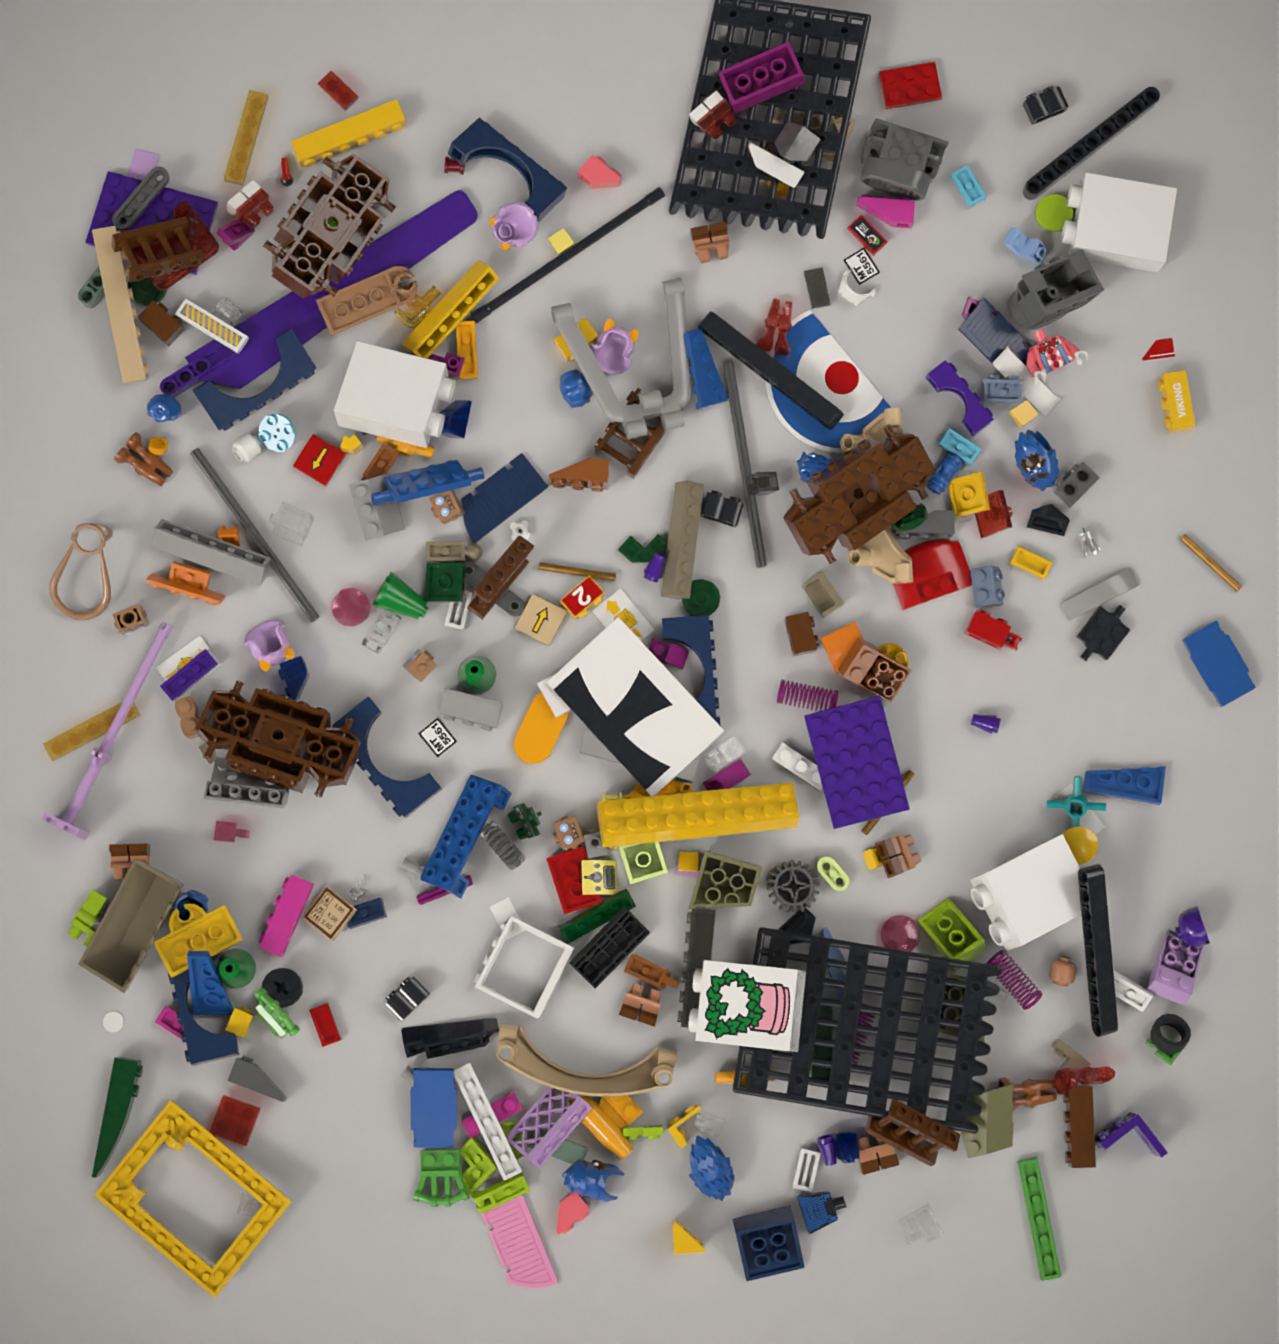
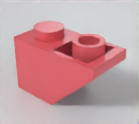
[578,154,622,189]
[556,1192,590,1235]

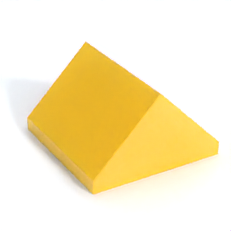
[672,1218,706,1254]

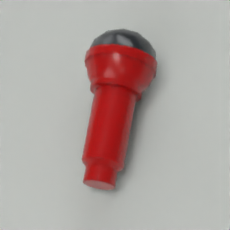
[280,158,293,187]

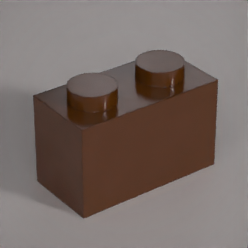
[138,301,184,347]
[784,612,819,657]

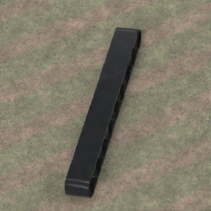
[1023,87,1160,200]
[698,311,844,430]
[1078,864,1118,1037]

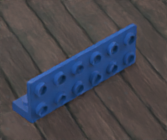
[420,775,512,899]

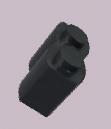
[1023,86,1069,125]
[700,490,744,528]
[385,976,430,1021]

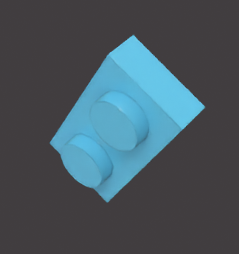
[950,165,987,208]
[938,428,982,466]

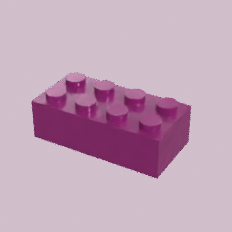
[718,41,805,113]

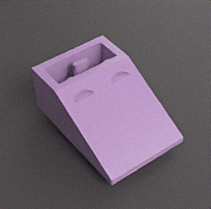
[1146,932,1204,1005]

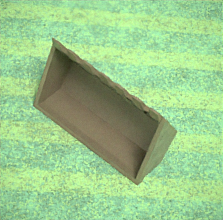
[78,858,185,993]

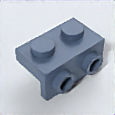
[982,375,1024,403]
[970,565,1005,608]

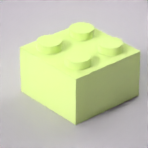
[619,842,668,885]

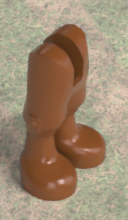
[114,432,174,487]
[998,1077,1057,1112]

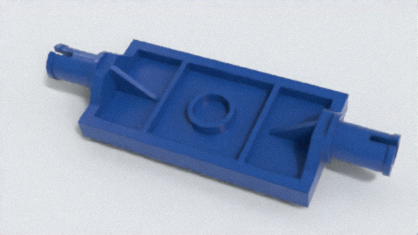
[371,460,485,505]

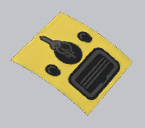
[582,860,617,895]

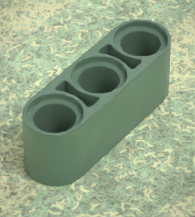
[78,266,105,309]
[528,1129,588,1164]

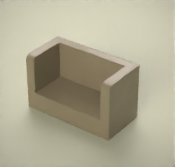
[802,571,844,618]

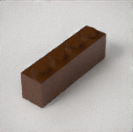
[1062,1086,1096,1168]

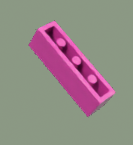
[258,875,315,957]

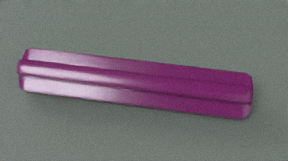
[416,875,473,905]

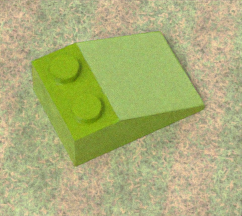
[917,898,987,972]

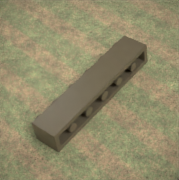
[661,480,704,600]

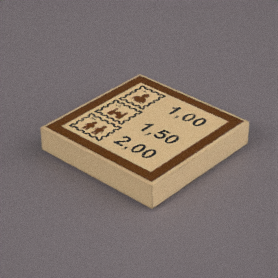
[303,886,357,941]

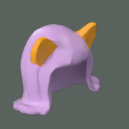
[489,202,538,250]
[590,318,639,375]
[243,620,295,673]

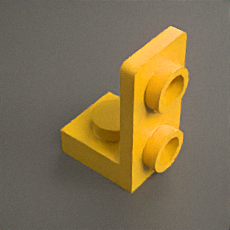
[667,1104,702,1148]

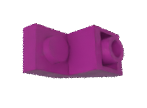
[427,352,465,377]
[703,758,751,791]

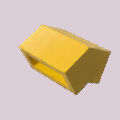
[340,434,364,455]

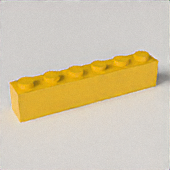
[291,99,407,168]
[401,260,500,359]

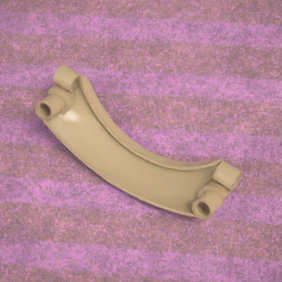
[496,1023,677,1096]

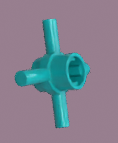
[1047,776,1107,828]

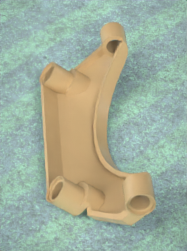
[840,408,913,584]

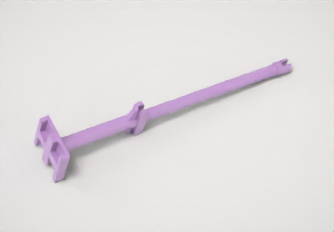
[42,621,173,840]

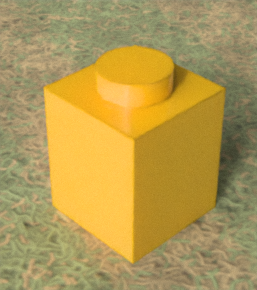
[225,1006,256,1038]

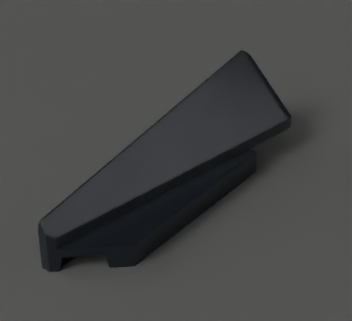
[401,1018,499,1059]

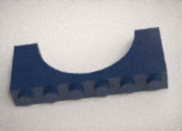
[448,117,567,222]
[193,328,317,431]
[662,615,721,727]
[332,696,442,818]
[168,954,240,1066]

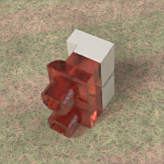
[689,90,736,140]
[227,180,274,228]

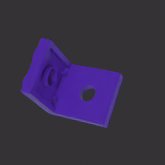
[1095,1112,1168,1158]

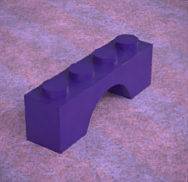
[926,360,994,437]

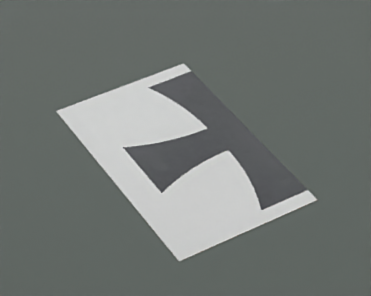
[546,617,724,796]

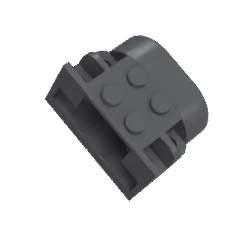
[860,118,949,200]
[1009,250,1104,329]

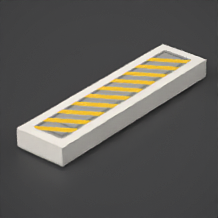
[175,298,249,354]

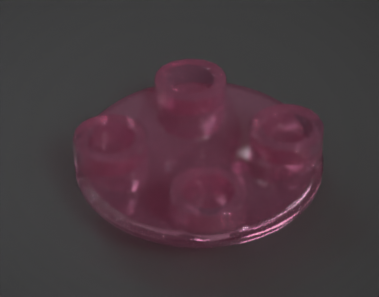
[332,588,370,626]
[881,915,920,952]

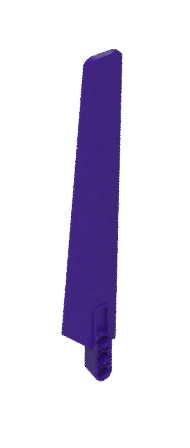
[160,190,478,397]

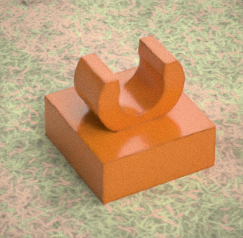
[218,525,240,547]

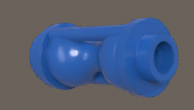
[927,453,962,495]

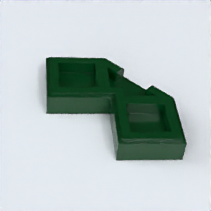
[618,534,668,563]

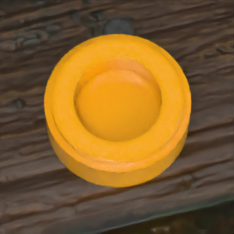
[148,436,168,455]

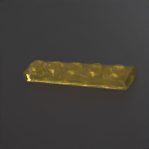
[224,90,269,186]
[43,702,141,761]

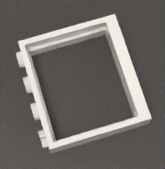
[473,916,574,1019]

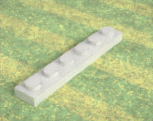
[454,1063,523,1181]

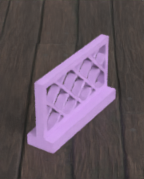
[506,1087,592,1169]

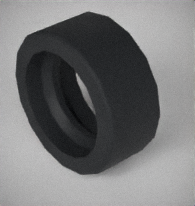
[1150,1014,1191,1054]

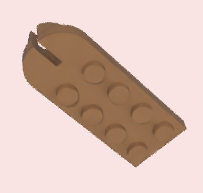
[315,266,417,336]

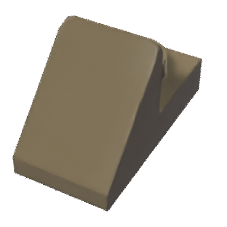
[1051,1039,1091,1071]

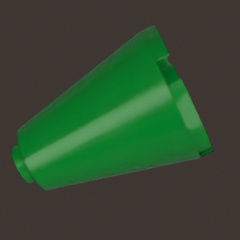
[372,571,428,619]
[457,656,497,695]
[216,949,256,988]

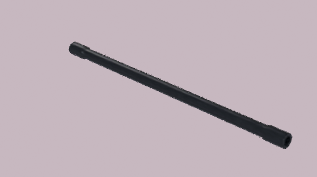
[471,187,665,323]

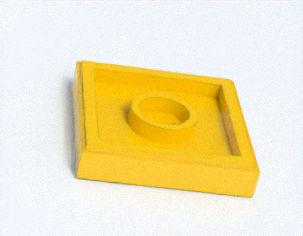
[948,471,990,518]

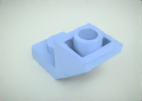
[1003,227,1049,265]

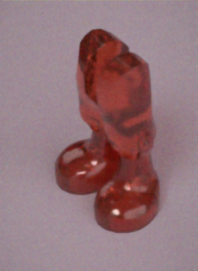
[756,298,792,355]
[1054,1066,1115,1094]

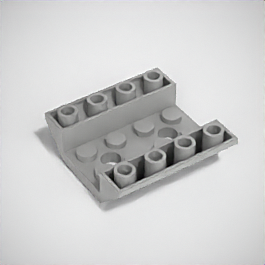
[204,739,290,808]

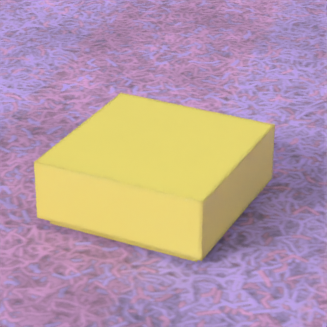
[548,228,574,255]

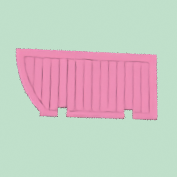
[481,1195,558,1288]

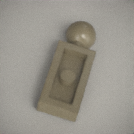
[426,542,483,562]

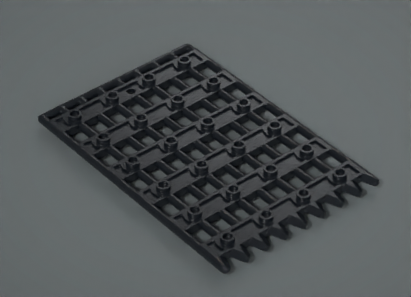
[669,0,871,239]
[733,927,1002,1134]

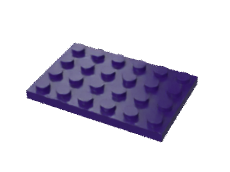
[85,171,218,275]
[804,695,910,829]

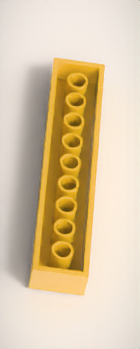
[597,782,800,848]

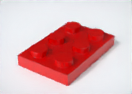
[879,62,942,110]
[546,846,602,915]

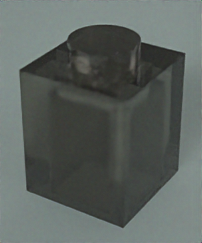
[746,472,779,496]

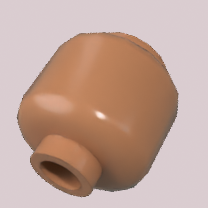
[1049,956,1077,987]

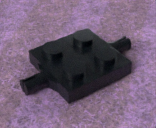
[1075,605,1130,662]

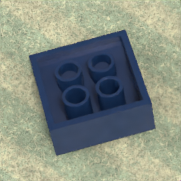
[732,1205,805,1282]

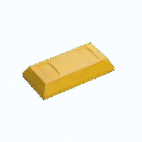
[1010,546,1053,580]

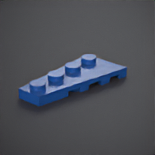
[683,328,728,410]
[1083,766,1166,805]
[187,951,234,1016]

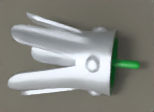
[1078,528,1102,558]

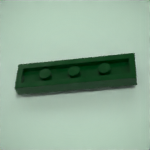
[557,888,636,944]
[811,1006,832,1080]

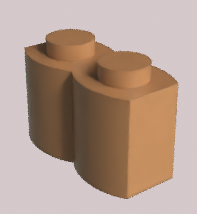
[175,696,200,740]

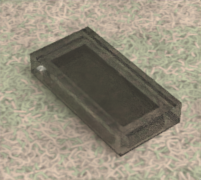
[804,267,831,309]

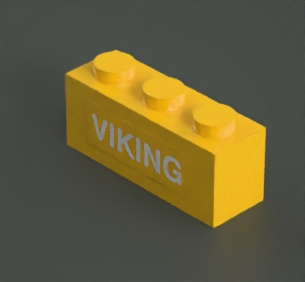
[1158,370,1196,433]

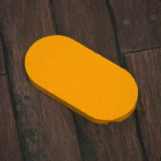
[514,692,569,764]

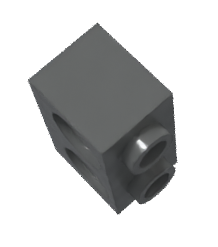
[1054,462,1100,508]

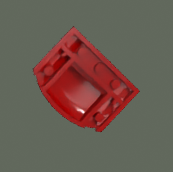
[892,539,972,610]

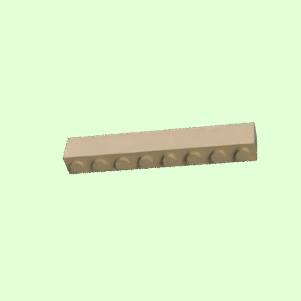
[92,226,149,385]

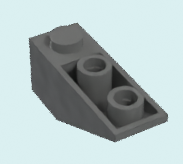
[894,510,955,540]

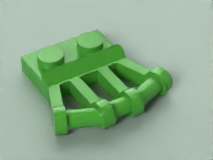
[255,988,300,1039]
[413,1149,470,1207]

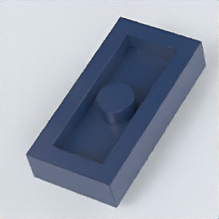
[347,897,387,929]

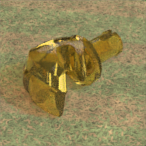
[394,285,441,328]

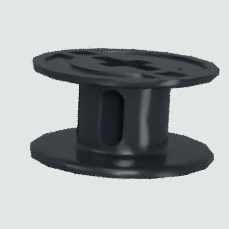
[262,968,303,1008]

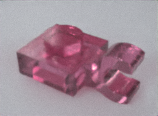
[214,821,250,843]

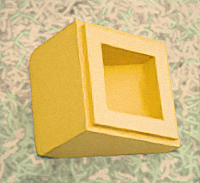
[1009,400,1038,427]
[863,847,890,870]
[678,851,699,872]

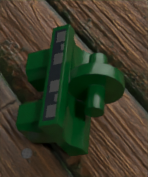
[507,803,542,840]

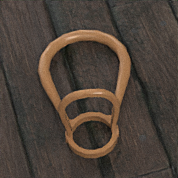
[49,523,113,620]

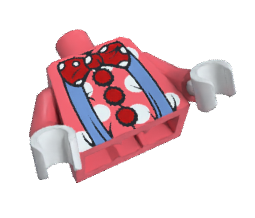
[1026,328,1088,385]

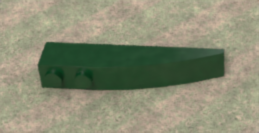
[92,1057,143,1178]

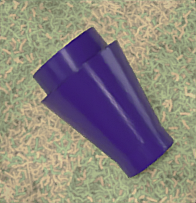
[643,552,666,582]
[971,714,1001,734]
[817,1134,837,1166]

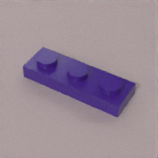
[160,649,219,702]

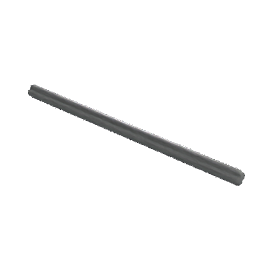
[723,361,767,568]
[190,448,319,622]

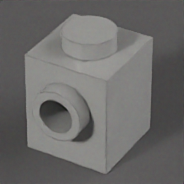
[583,829,608,859]

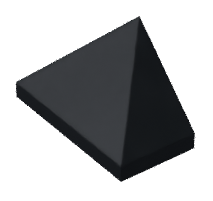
[1027,504,1070,536]
[778,906,816,944]

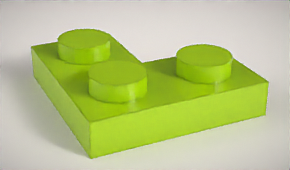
[623,1125,664,1140]
[461,1137,498,1195]

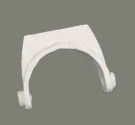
[838,270,876,306]

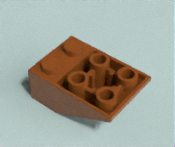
[549,458,609,492]
[838,637,912,703]

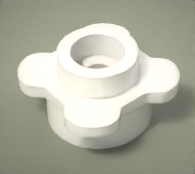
[510,521,530,540]

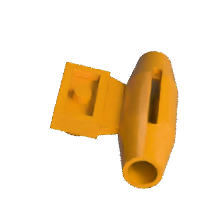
[568,1094,643,1160]

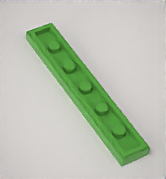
[1017,1157,1061,1281]

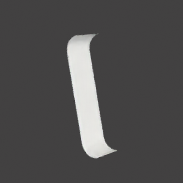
[993,345,1062,415]

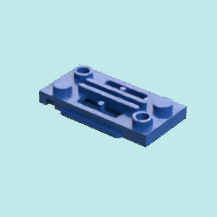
[1182,620,1256,707]
[410,1068,457,1148]

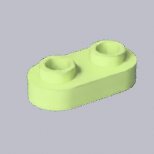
[816,856,850,891]

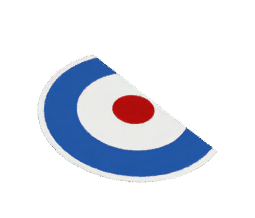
[766,310,904,453]

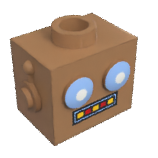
[429,490,465,524]
[112,604,149,635]
[403,649,437,682]
[553,816,585,851]

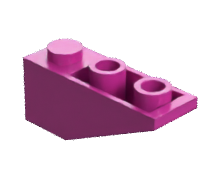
[856,194,915,229]

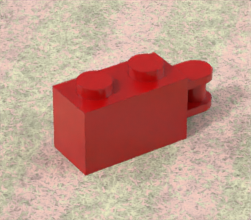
[964,610,1023,651]

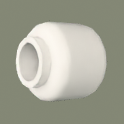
[232,433,261,462]

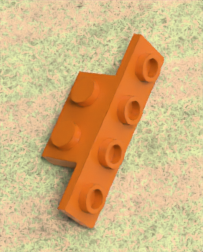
[146,561,226,605]

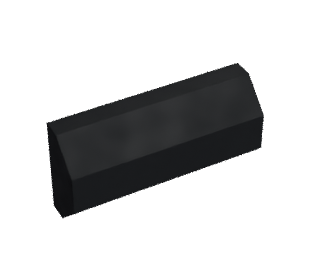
[569,906,651,989]

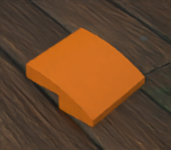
[820,622,863,675]

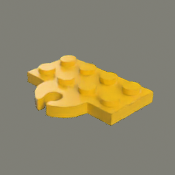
[153,904,243,978]

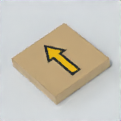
[515,594,567,646]

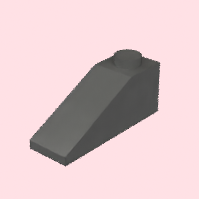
[227,1055,287,1102]

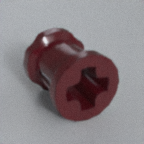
[444,156,465,175]

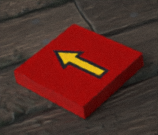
[293,434,346,487]

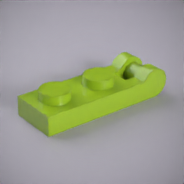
[471,1172,530,1213]

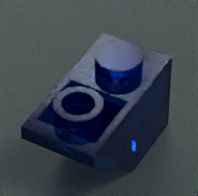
[439,400,472,439]
[278,656,310,701]
[835,1132,860,1163]

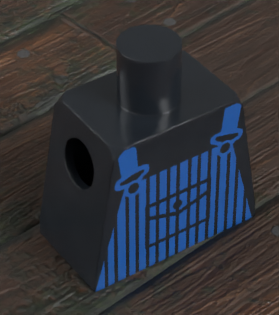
[797,1191,846,1234]

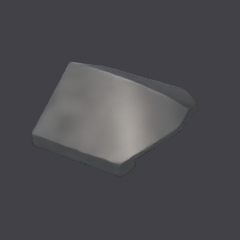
[774,121,821,162]

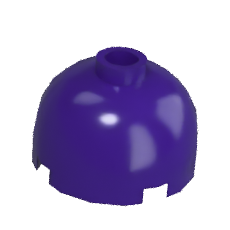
[1175,906,1210,947]

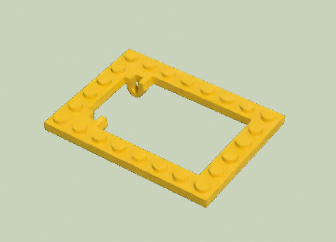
[94,1100,293,1298]

